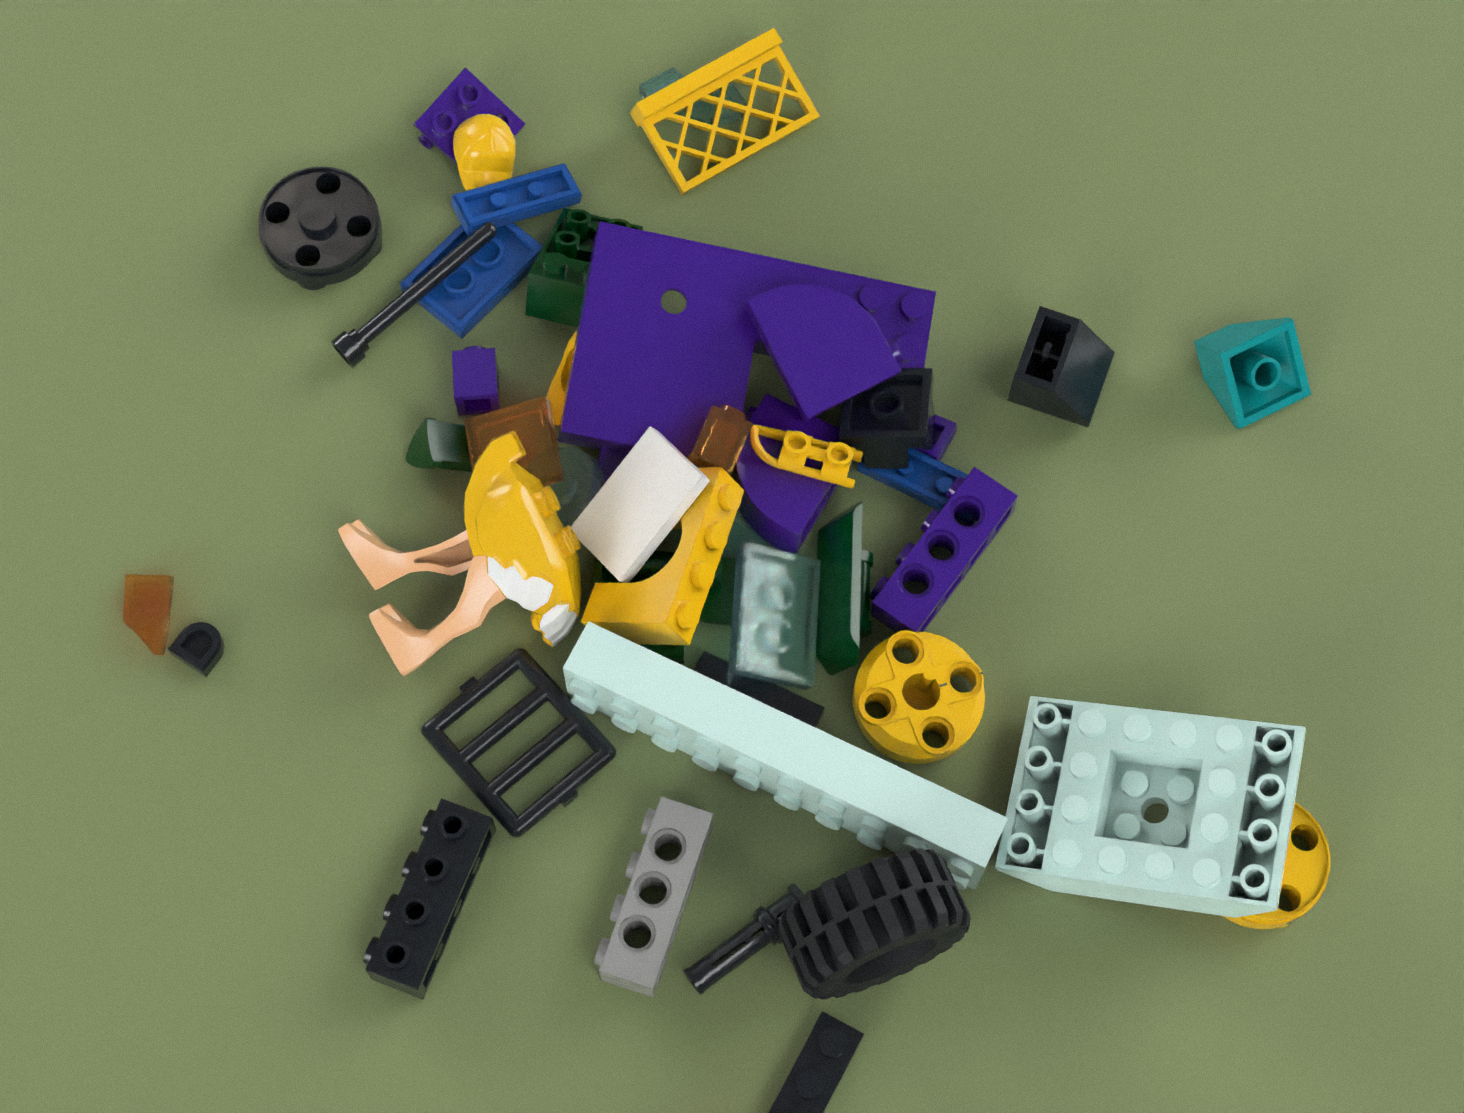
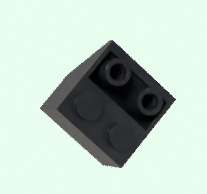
[1007,306,1115,427]

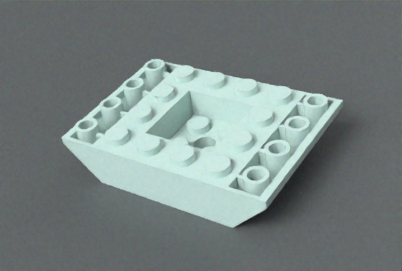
[995,696,1306,918]

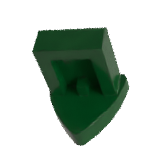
[406,417,479,472]

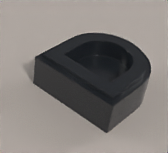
[168,622,225,677]

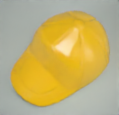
[453,114,516,191]

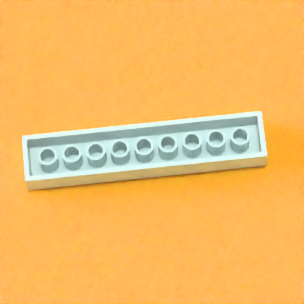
[563,621,1008,890]

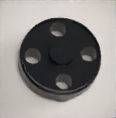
[259,167,382,290]

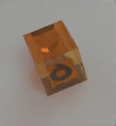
[687,405,753,475]

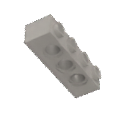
[594,796,714,998]

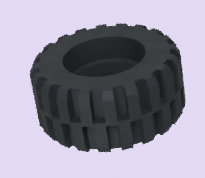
[778,848,971,1000]

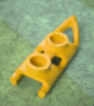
[750,425,863,489]

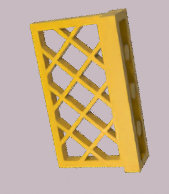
[629,28,820,195]

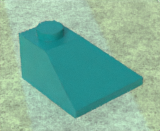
[1194,317,1311,429]

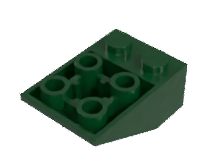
[525,208,643,328]

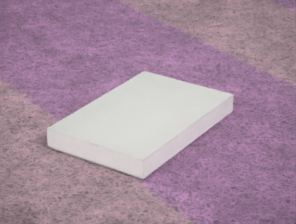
[571,426,711,583]

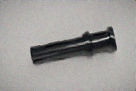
[683,883,804,995]

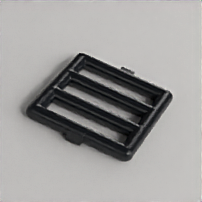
[421,648,616,837]

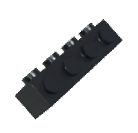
[363,798,496,999]

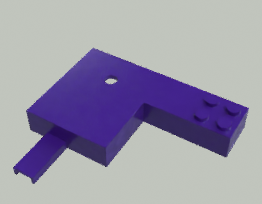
[557,221,936,502]

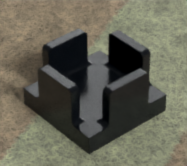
[839,368,935,469]

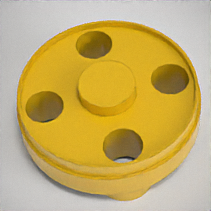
[852,630,985,764]
[1223,802,1331,929]

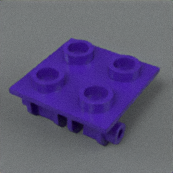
[413,67,526,165]

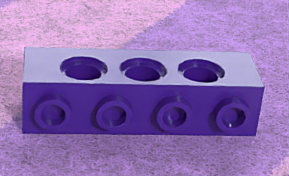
[869,467,1018,633]

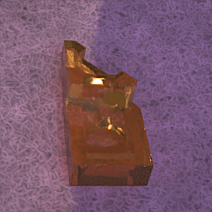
[123,574,174,656]

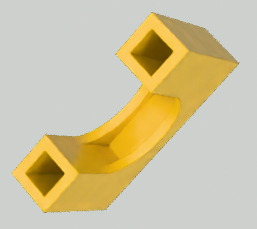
[581,467,744,645]

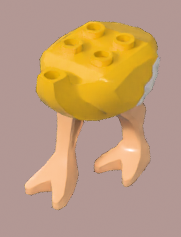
[338,431,582,677]

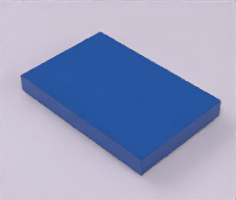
[400,223,543,339]

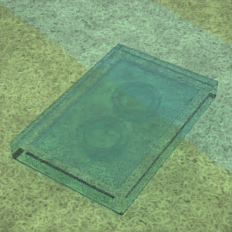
[728,541,821,690]

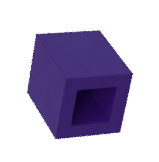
[452,346,501,416]

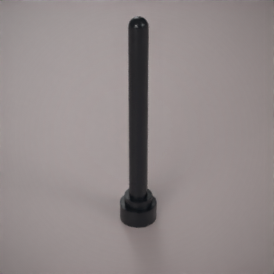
[331,223,497,368]

